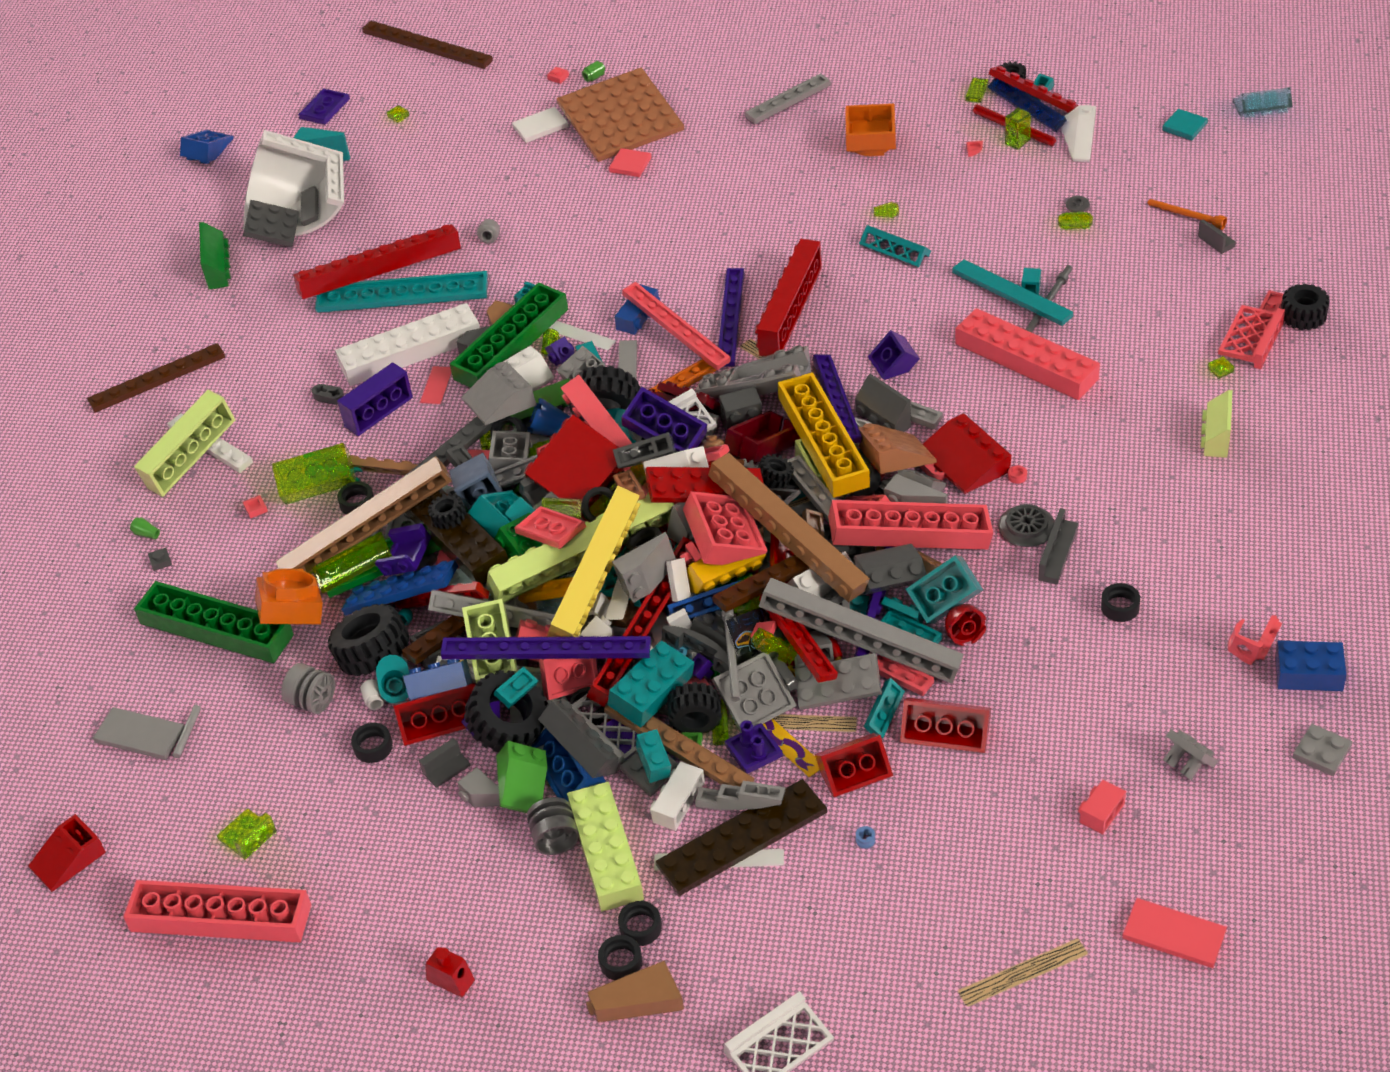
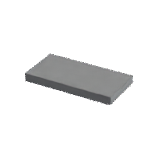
[93,707,184,760]

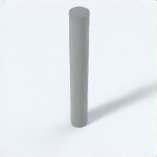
[172,705,201,758]

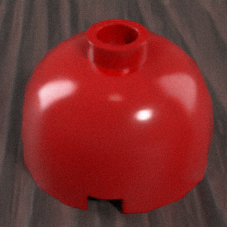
[944,604,987,646]

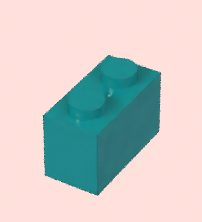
[636,729,671,783]

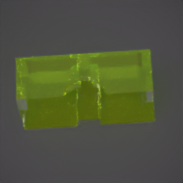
[751,627,797,665]

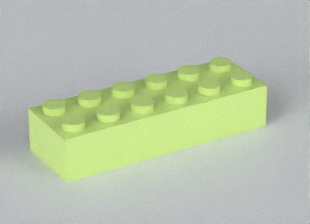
[134,390,235,497]
[567,781,644,912]

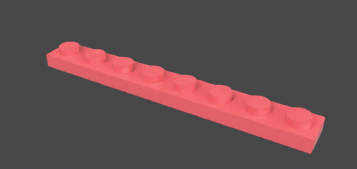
[622,282,730,370]

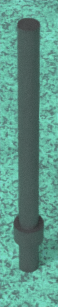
[1025,265,1073,333]

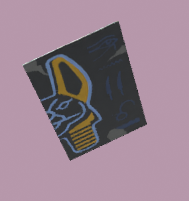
[726,607,769,656]

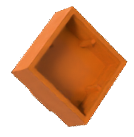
[845,103,896,156]
[255,568,323,624]

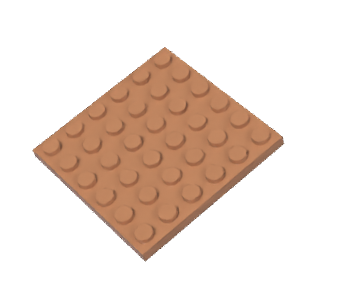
[556,67,684,162]

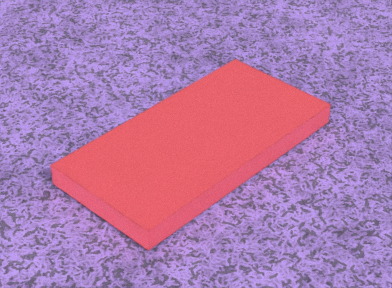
[1122,898,1227,968]

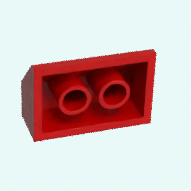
[814,733,894,797]

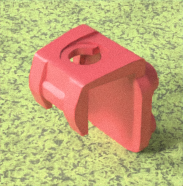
[1228,615,1282,665]

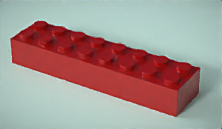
[755,238,822,357]

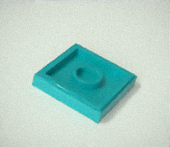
[1162,109,1208,141]

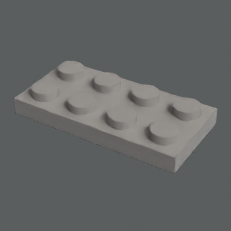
[795,653,882,710]

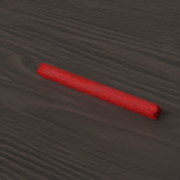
[973,104,1056,146]

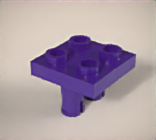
[725,720,783,774]

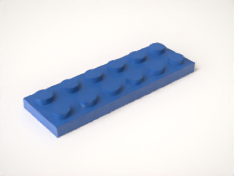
[341,560,458,615]

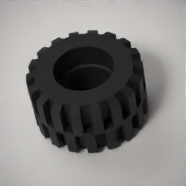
[1281,284,1330,330]
[668,682,721,733]

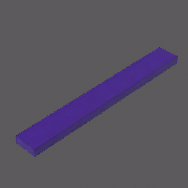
[718,268,744,367]
[812,354,862,443]

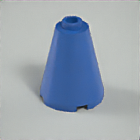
[527,398,571,436]

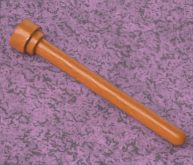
[1147,199,1227,230]

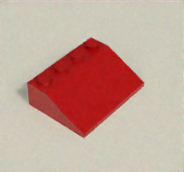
[923,413,1012,494]

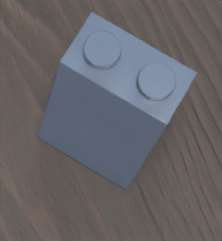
[449,453,503,511]

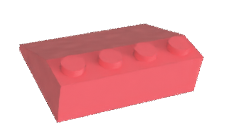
[683,491,768,565]

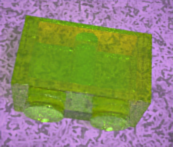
[1005,108,1031,150]

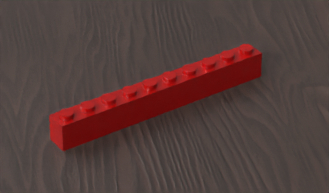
[293,224,461,299]
[586,536,699,707]

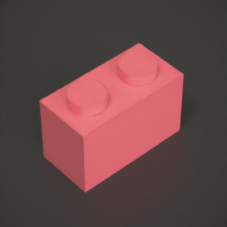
[1078,780,1126,834]

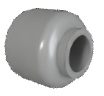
[477,219,500,244]

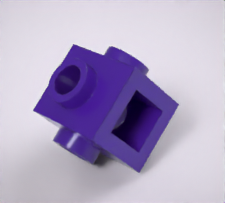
[545,336,575,366]

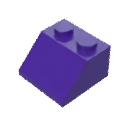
[868,330,920,380]

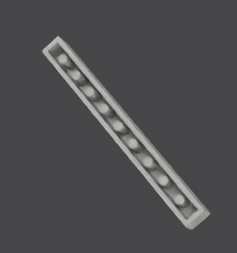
[759,578,964,684]

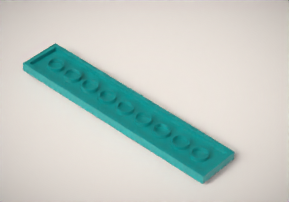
[315,271,488,313]

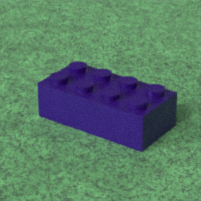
[337,362,413,436]
[621,387,707,452]

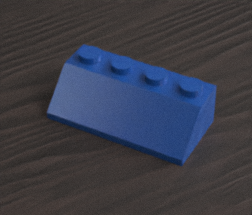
[531,728,606,802]

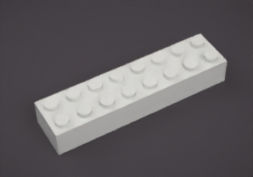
[335,303,480,386]

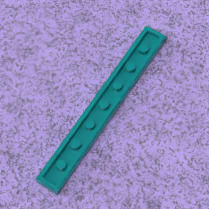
[952,259,1074,326]

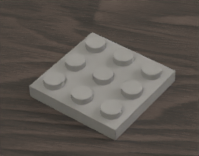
[712,651,797,733]

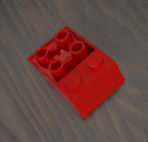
[28,814,106,892]

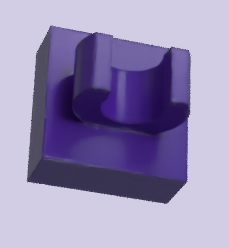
[692,653,714,680]

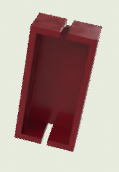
[724,411,797,465]

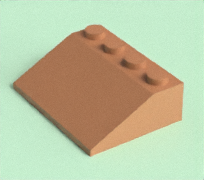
[859,423,937,474]

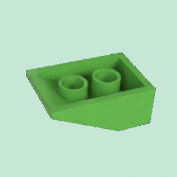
[496,741,547,813]

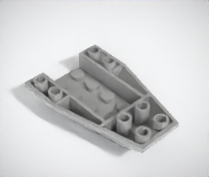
[695,345,811,398]

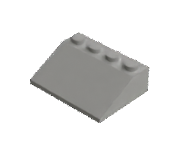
[462,362,536,425]

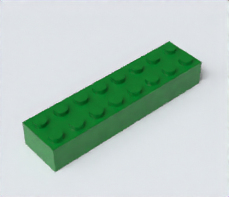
[450,282,568,388]
[134,581,294,664]

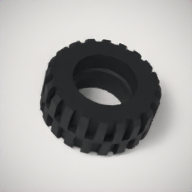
[569,365,641,421]
[328,604,409,676]
[464,670,548,753]

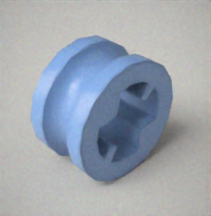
[856,826,875,849]

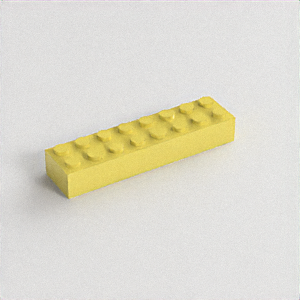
[547,486,641,637]

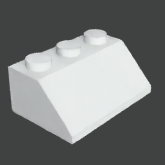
[487,346,554,391]

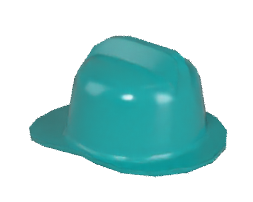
[376,655,409,704]

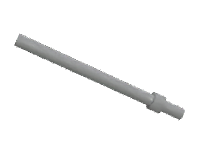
[721,609,740,702]

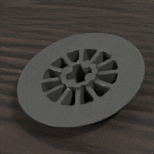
[998,504,1055,547]

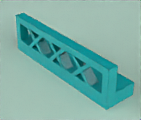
[859,225,931,267]

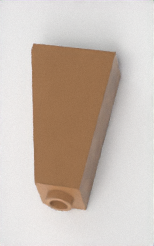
[586,961,684,1023]

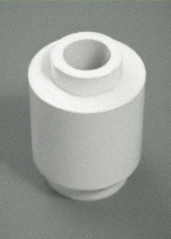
[360,679,384,710]

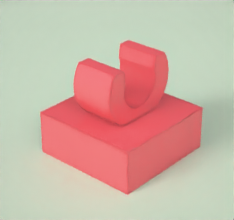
[680,541,702,566]

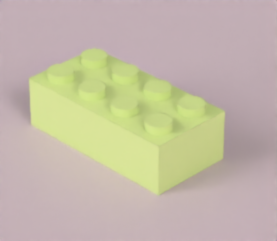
[462,599,518,684]

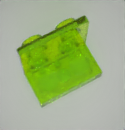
[217,809,277,860]

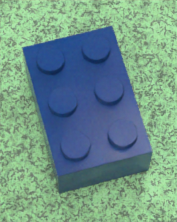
[1275,640,1347,691]

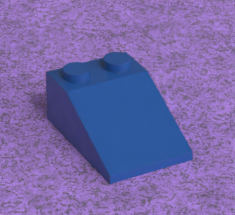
[180,129,234,164]

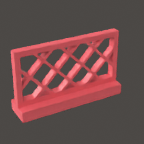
[1218,305,1285,369]

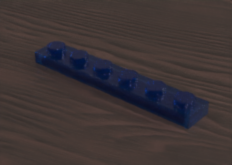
[987,78,1067,132]

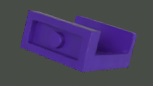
[375,523,431,576]

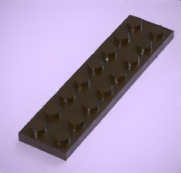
[655,779,827,896]

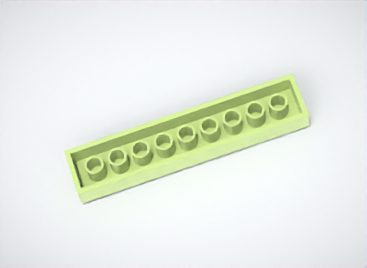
[486,492,675,603]

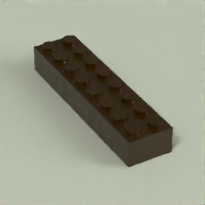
[405,488,509,585]

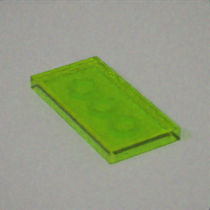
[312,532,393,593]

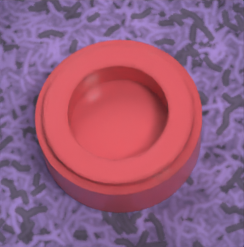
[1008,465,1027,484]

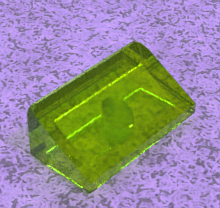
[712,699,729,746]

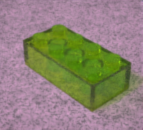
[272,442,356,505]

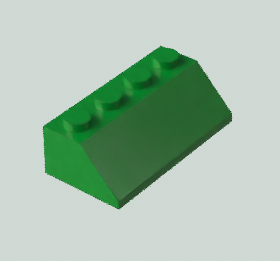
[199,222,231,290]

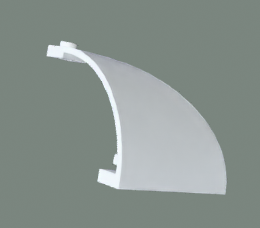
[243,130,344,236]

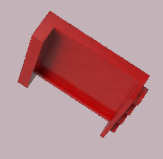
[524,414,622,518]

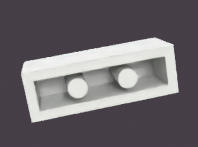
[650,761,705,831]

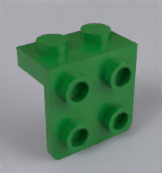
[494,513,543,559]

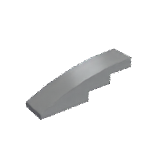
[695,780,786,810]

